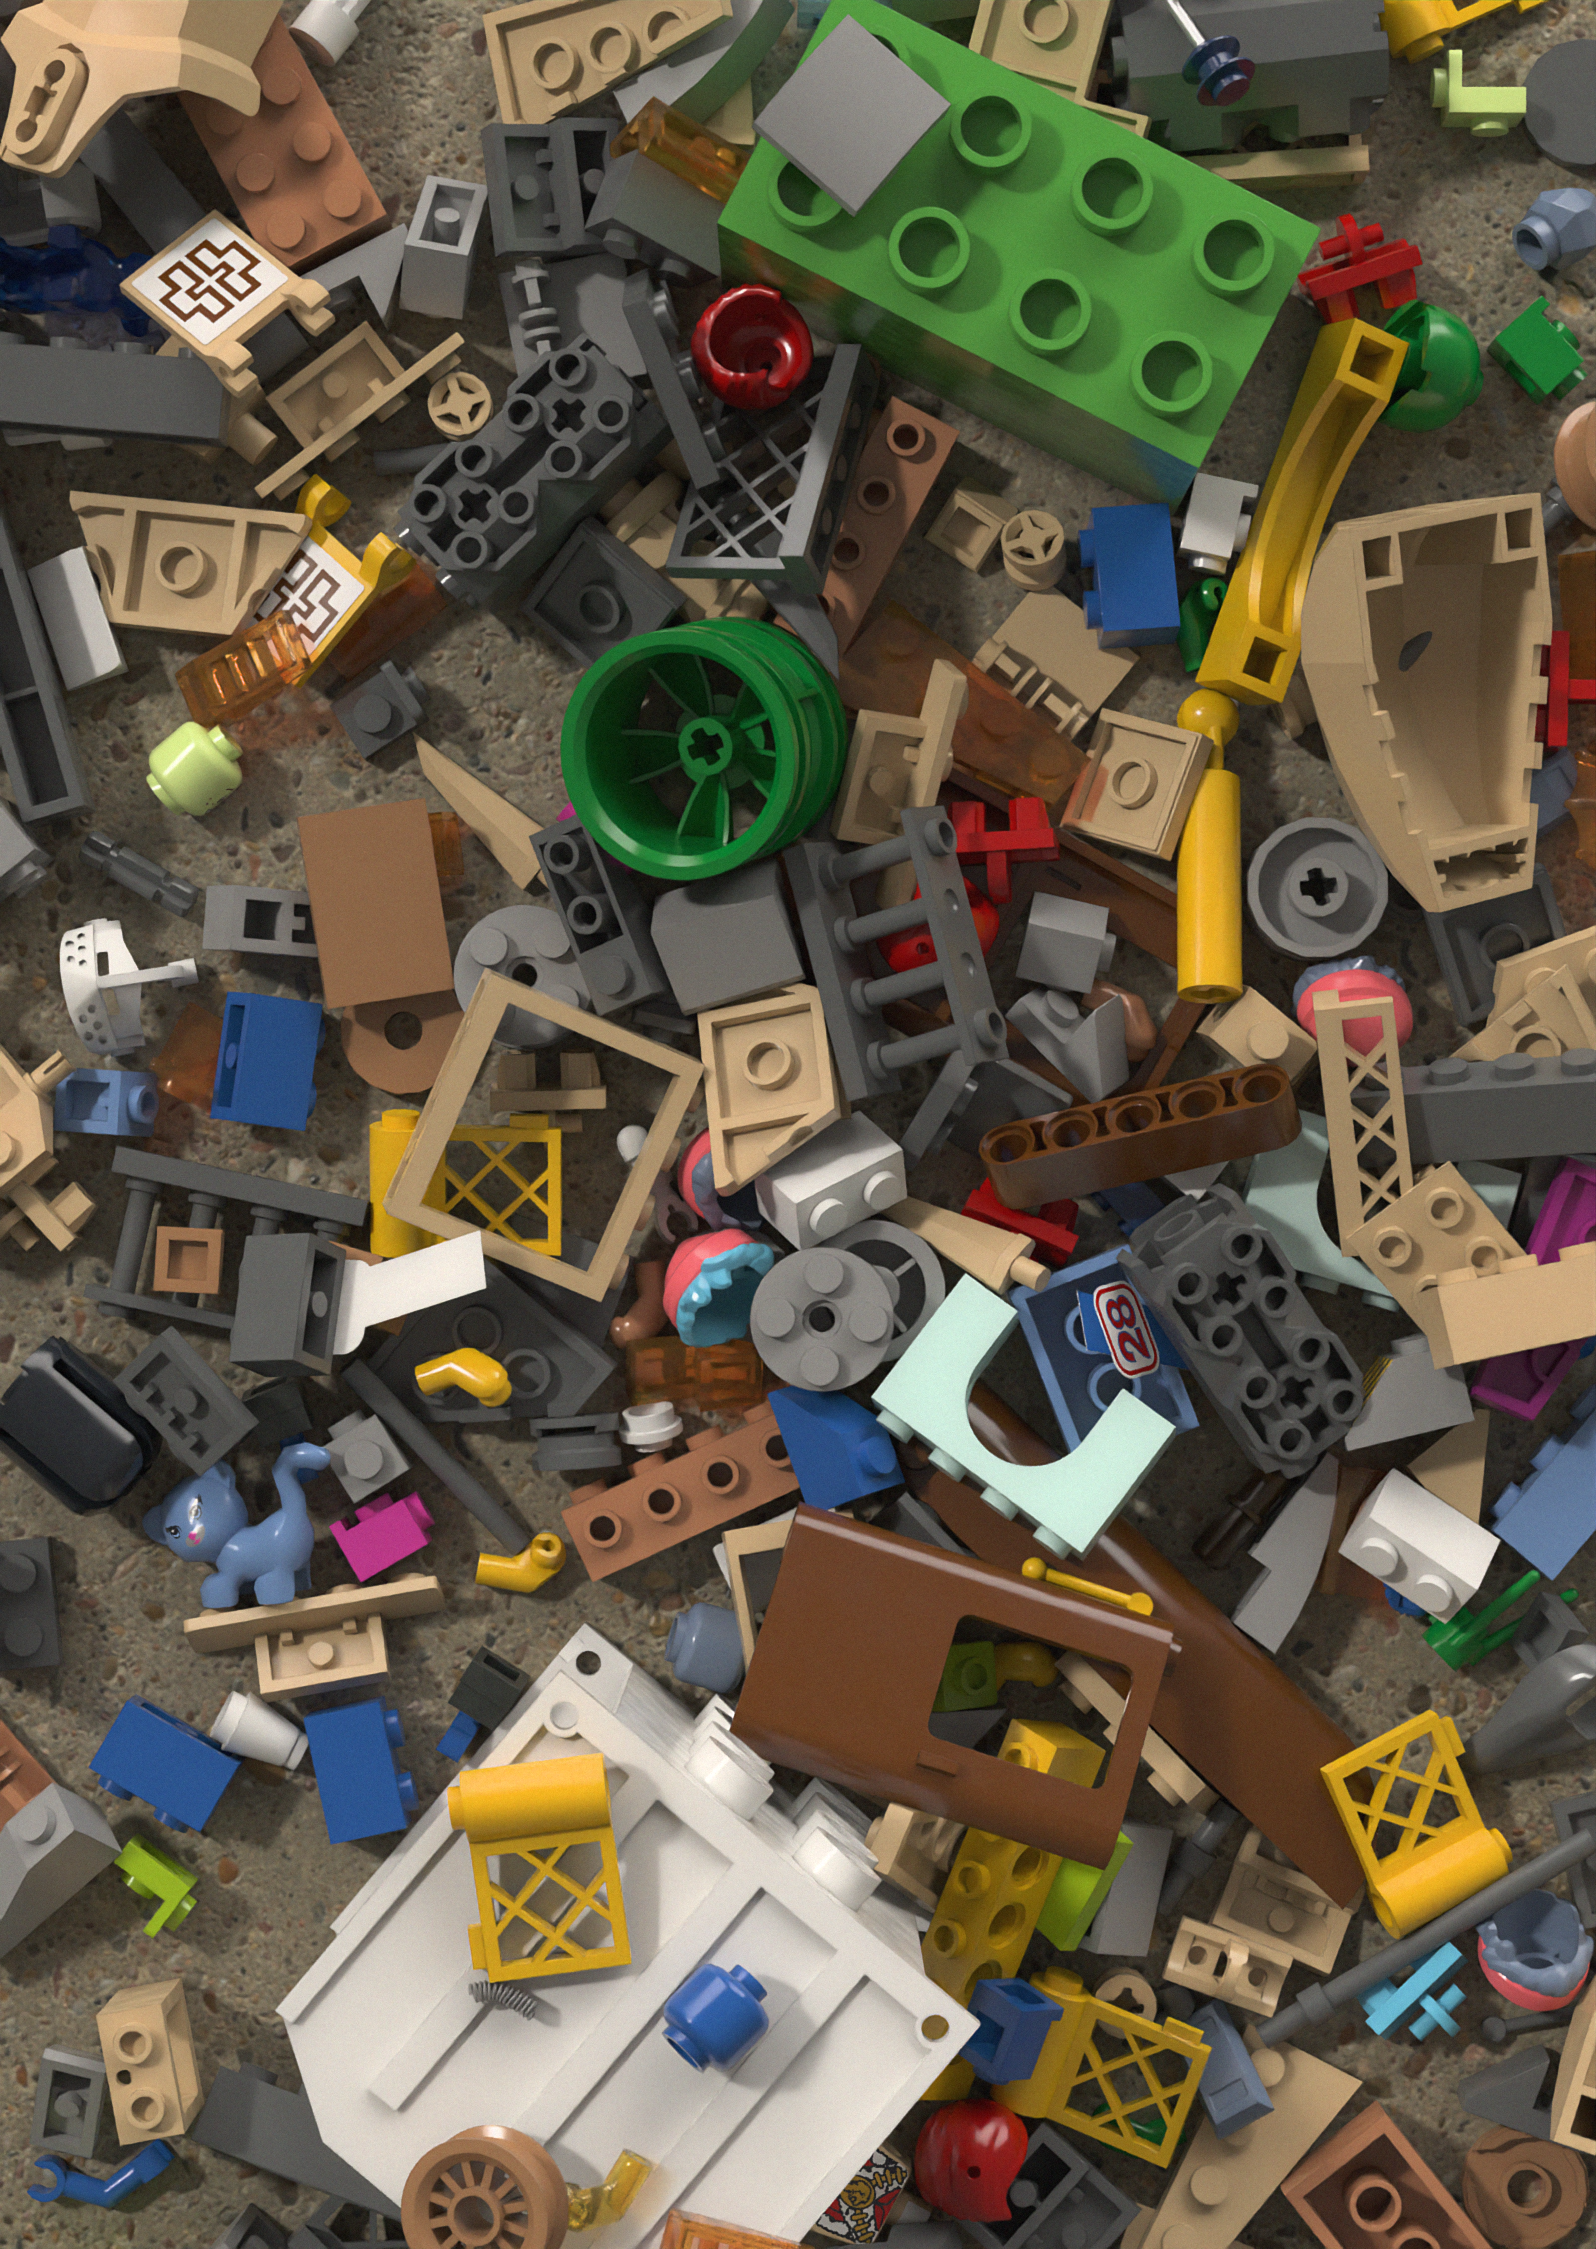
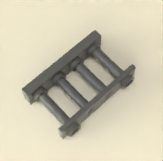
[783,806,1009,1102]
[83,1146,370,1329]

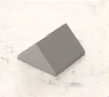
[650,859,807,1016]

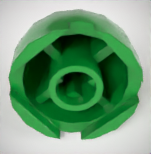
[1376,299,1484,433]

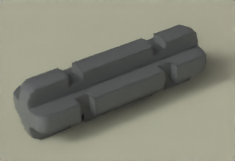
[78,831,200,917]

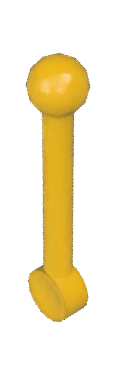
[1022,1557,1153,1615]

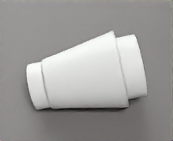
[210,1691,309,1770]

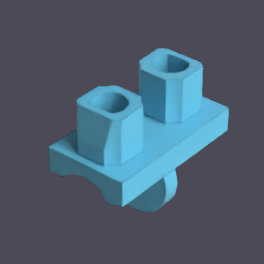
[1356,1928,1468,2041]

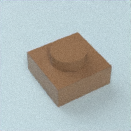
[153,1226,225,1294]

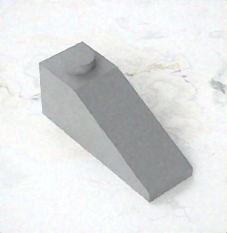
[202,885,318,959]
[0,1782,122,1959]

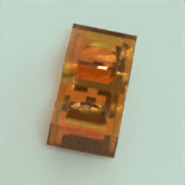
[626,1336,763,1412]

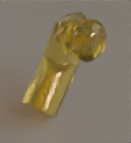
[565,2148,653,2233]

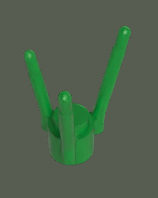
[1421,1570,1579,1672]

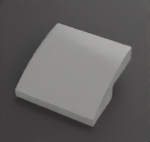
[752,14,951,217]

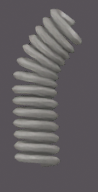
[468,1980,537,2020]

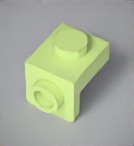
[1430,50,1526,137]

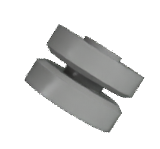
[1241,817,1388,962]

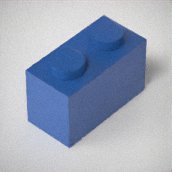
[1077,502,1180,649]
[210,991,325,1131]
[88,1694,246,1833]
[304,1695,419,1845]

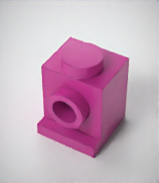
[329,1491,435,1582]

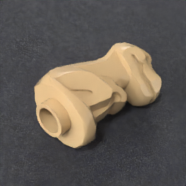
[597,471,771,624]

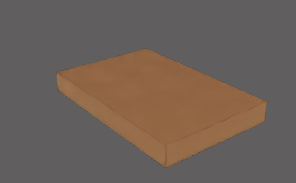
[296,798,455,1009]

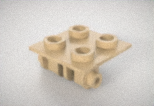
[963,586,1140,756]
[1346,1161,1527,1335]

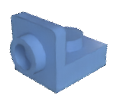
[53,1068,159,1137]

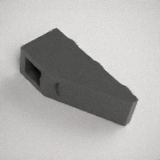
[529,814,674,1016]

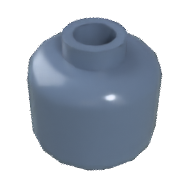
[664,1602,746,1694]

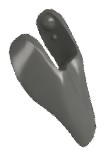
[1456,1644,1596,1775]

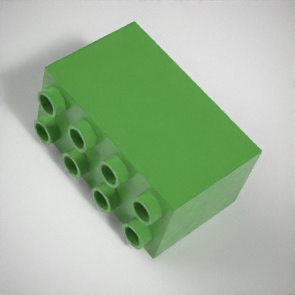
[717,0,1322,516]

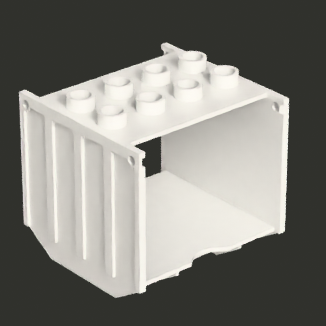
[275,1621,981,2249]

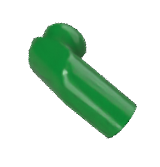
[1176,578,1228,674]

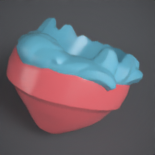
[663,1228,775,1348]

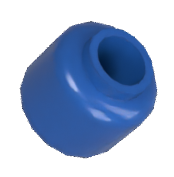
[662,1964,769,2073]

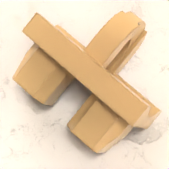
[1161,1915,1294,2018]

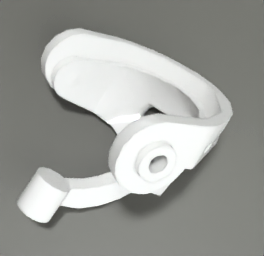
[60,918,199,1057]

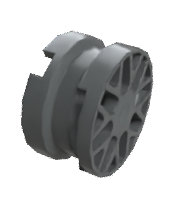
[529,1412,622,1471]

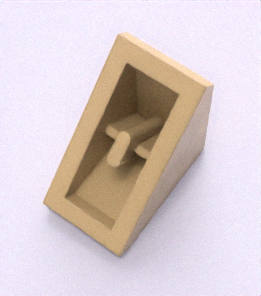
[1399,1406,1490,1525]

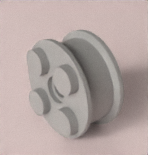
[454,905,593,1050]
[810,1220,945,1362]
[750,1247,894,1391]

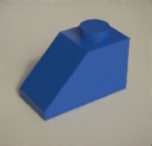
[767,1385,905,1510]

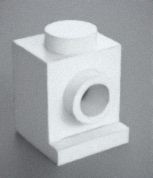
[1175,472,1259,576]

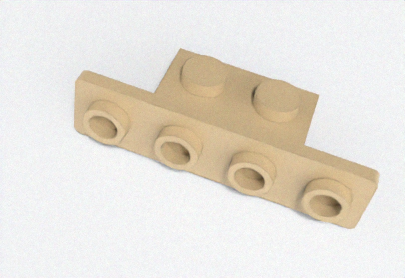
[254,321,465,501]
[829,659,969,910]
[183,1573,446,1703]

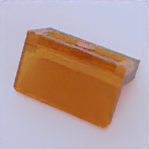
[610,96,751,205]
[1313,1463,1389,1600]

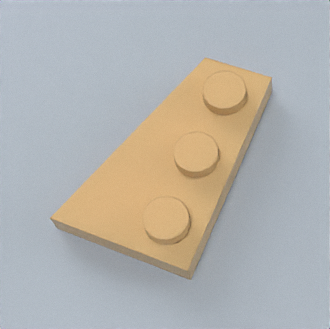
[1054,1650,1223,1817]

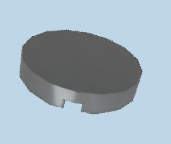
[1521,38,1596,170]

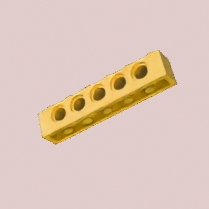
[918,1718,1106,2100]

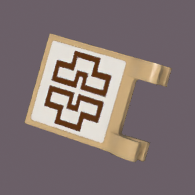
[119,209,335,398]

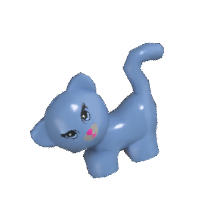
[142,1443,331,1608]

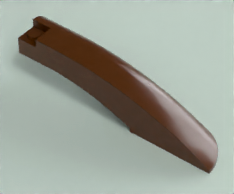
[889,1376,1378,1910]

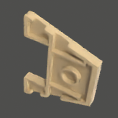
[968,0,1153,139]

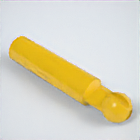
[1176,688,1242,1004]

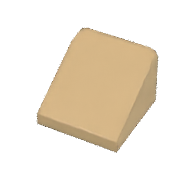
[924,476,1018,573]

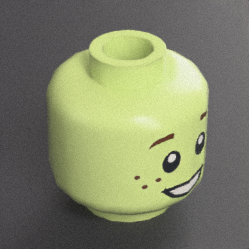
[146,722,243,816]

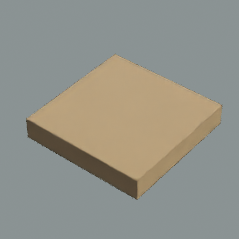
[1059,708,1214,861]

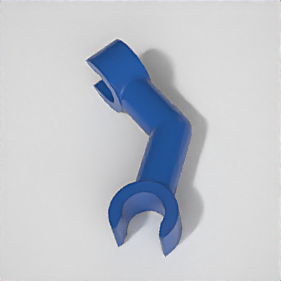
[27,2138,175,2208]

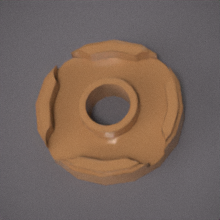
[340,989,465,1095]
[1459,2124,1590,2249]

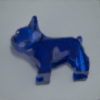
[0,225,153,337]

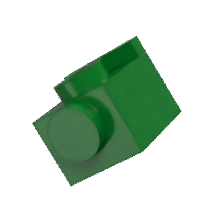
[1486,295,1588,405]

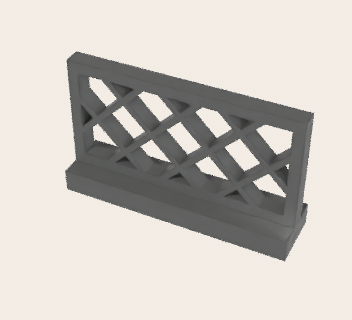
[665,344,880,594]

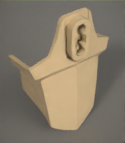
[0,0,284,178]

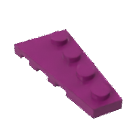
[1468,1157,1596,1422]

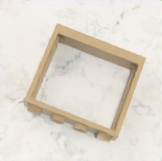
[382,968,705,1302]

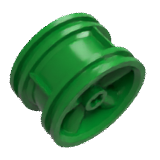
[560,616,849,880]

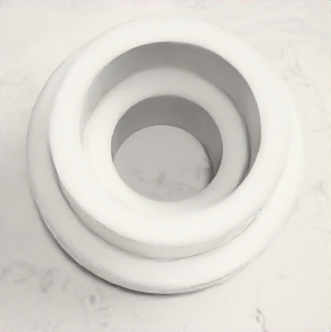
[619,1401,683,1452]

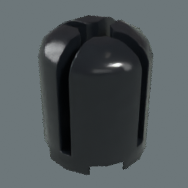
[0,1335,163,1517]

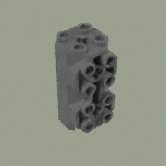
[1103,0,1389,153]
[393,332,675,612]
[1116,1183,1366,1478]

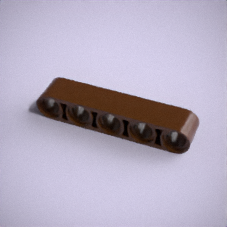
[979,1063,1302,1209]

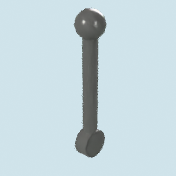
[1480,2006,1576,2042]

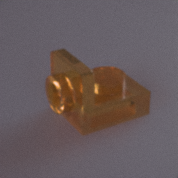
[148,1001,223,1104]

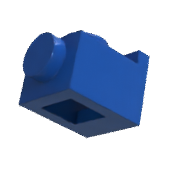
[957,1978,1064,2085]

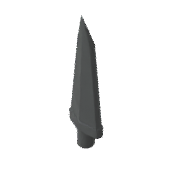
[714,491,839,681]

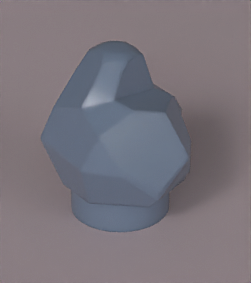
[1512,188,1596,270]

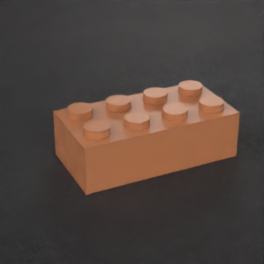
[176,13,393,277]
[1279,2100,1494,2249]

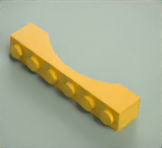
[1195,318,1410,706]

